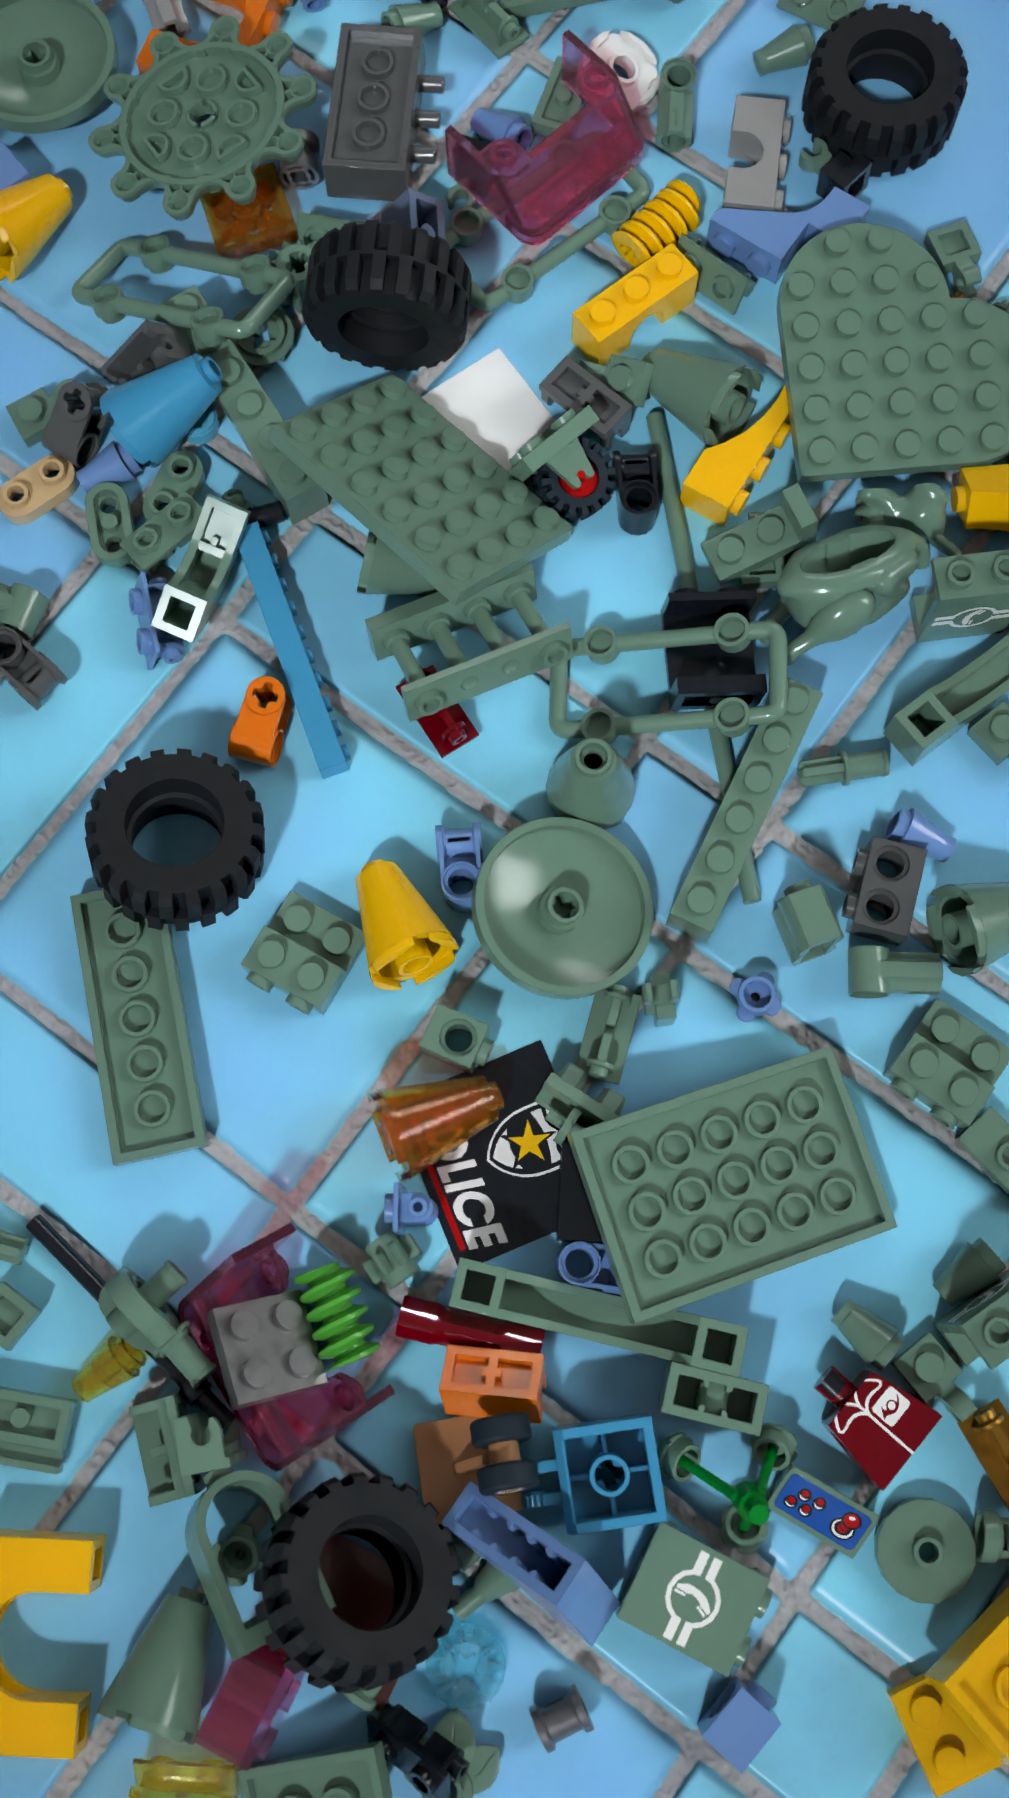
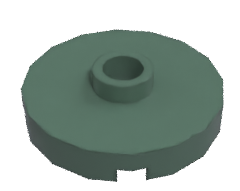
[874,1497,976,1604]

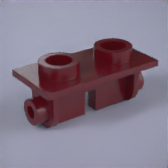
[395,664,479,758]

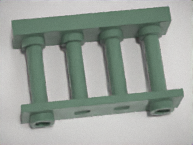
[365,563,574,722]

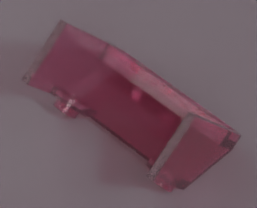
[445,29,644,245]
[178,1223,395,1471]

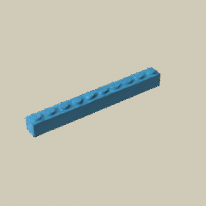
[238,521,351,779]

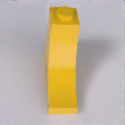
[951,464,1009,532]

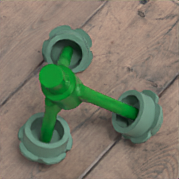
[657,1423,798,1554]

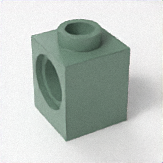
[419,1003,495,1074]

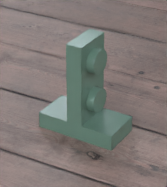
[701,483,818,586]

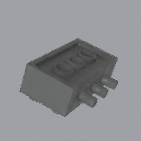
[322,23,445,202]

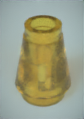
[71,1336,146,1402]

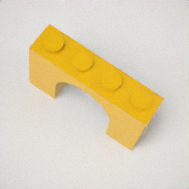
[0,1529,106,1759]

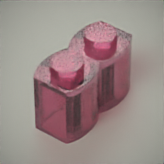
[195,1645,302,1771]

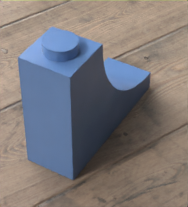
[440,1481,620,1646]

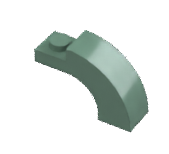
[151,494,251,642]

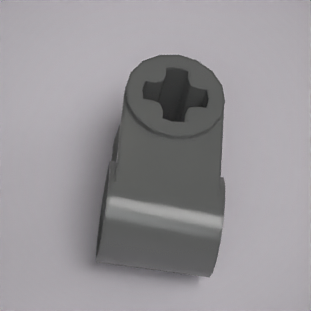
[42,381,110,469]
[0,626,68,711]

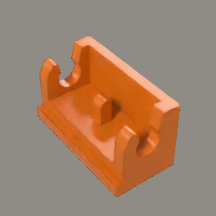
[439,1344,546,1424]

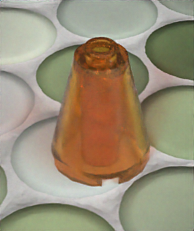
[368,1075,504,1183]

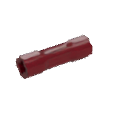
[395,1295,545,1353]

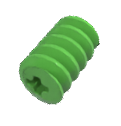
[294,1261,381,1373]

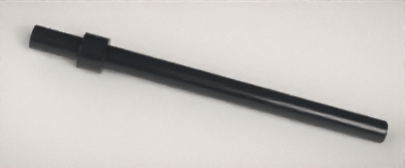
[26,1214,236,1430]

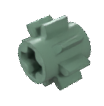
[362,1229,423,1290]

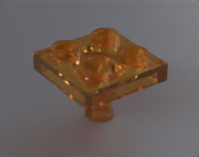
[200,162,298,259]

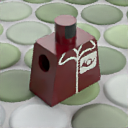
[814,1366,942,1491]

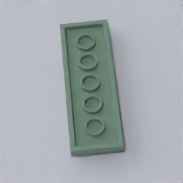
[70,889,209,1166]

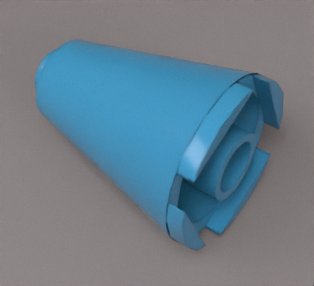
[99,353,223,468]

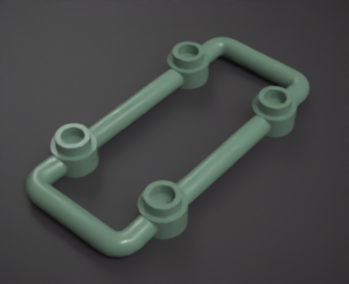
[445,132,651,311]
[72,234,294,347]
[549,613,788,744]

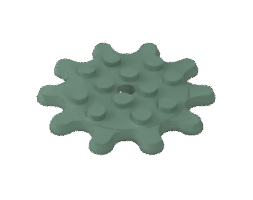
[88,15,318,221]

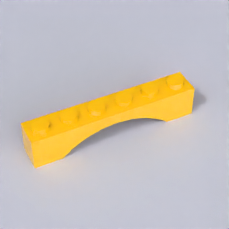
[680,385,791,527]

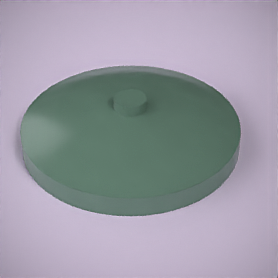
[0,0,119,134]
[471,817,654,999]

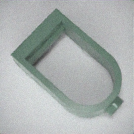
[185,1467,336,1662]

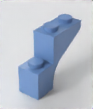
[706,186,870,284]

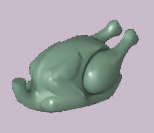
[760,525,930,666]

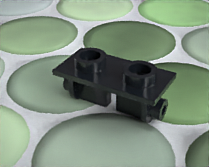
[366,1703,469,1798]

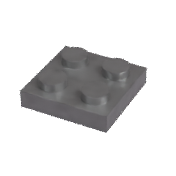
[206,1289,328,1411]

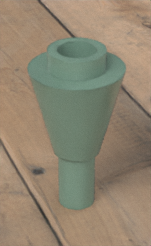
[452,1562,520,1620]

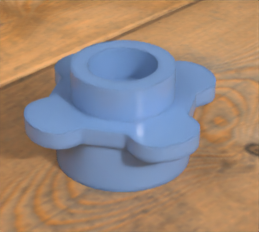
[730,972,781,1022]

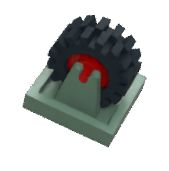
[508,405,616,522]

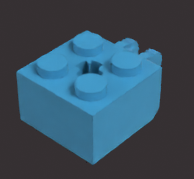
[522,1412,668,1535]

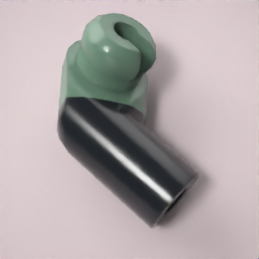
[221,489,285,528]

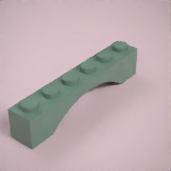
[161,285,330,525]
[883,634,1009,766]
[665,677,824,944]
[449,1257,749,1378]

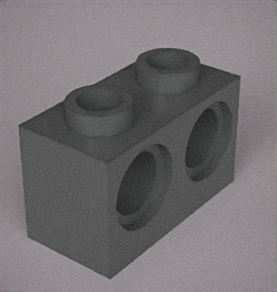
[841,836,928,946]

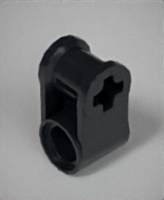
[612,448,659,536]

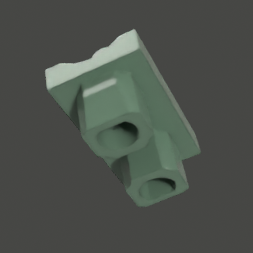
[535,1063,625,1146]

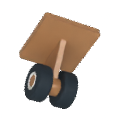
[413,1412,539,1526]

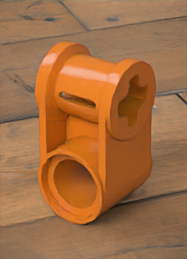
[228,676,292,768]

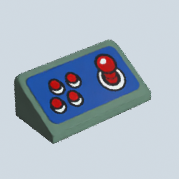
[767,1463,880,1559]

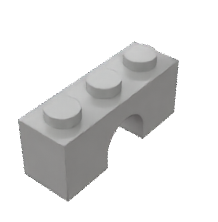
[722,95,791,212]

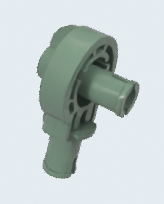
[98,1260,218,1389]

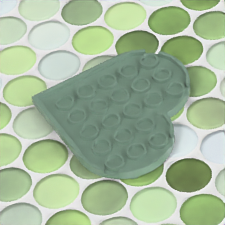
[776,223,1009,483]

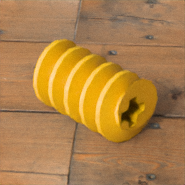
[611,179,700,268]

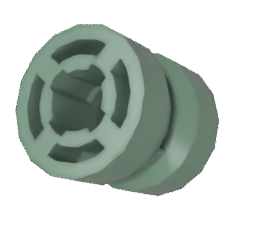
[972,1509,1009,1564]

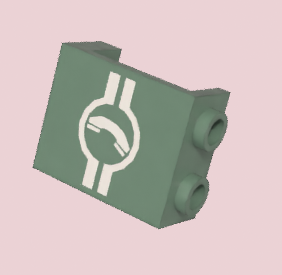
[909,549,1009,643]
[933,1269,1009,1370]
[615,1521,773,1677]

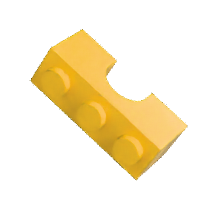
[572,243,699,365]

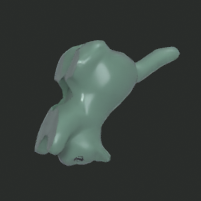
[854,483,963,556]

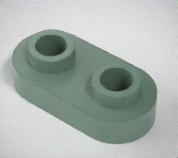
[142,451,206,521]
[85,482,135,568]

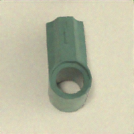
[656,57,697,153]
[0,583,50,641]
[848,945,943,999]

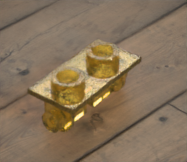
[128,1756,239,1798]

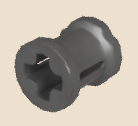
[529,1684,594,1753]

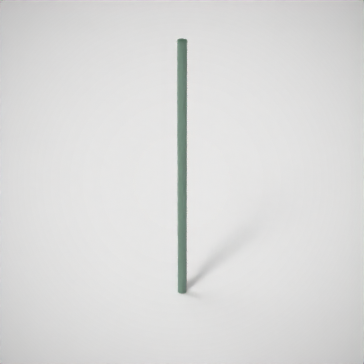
[646,412,761,905]

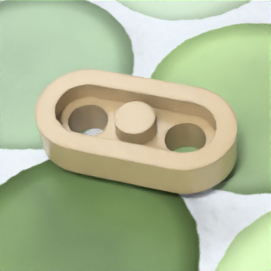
[0,455,79,525]

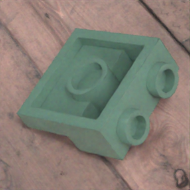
[241,891,365,1015]
[882,998,1009,1130]

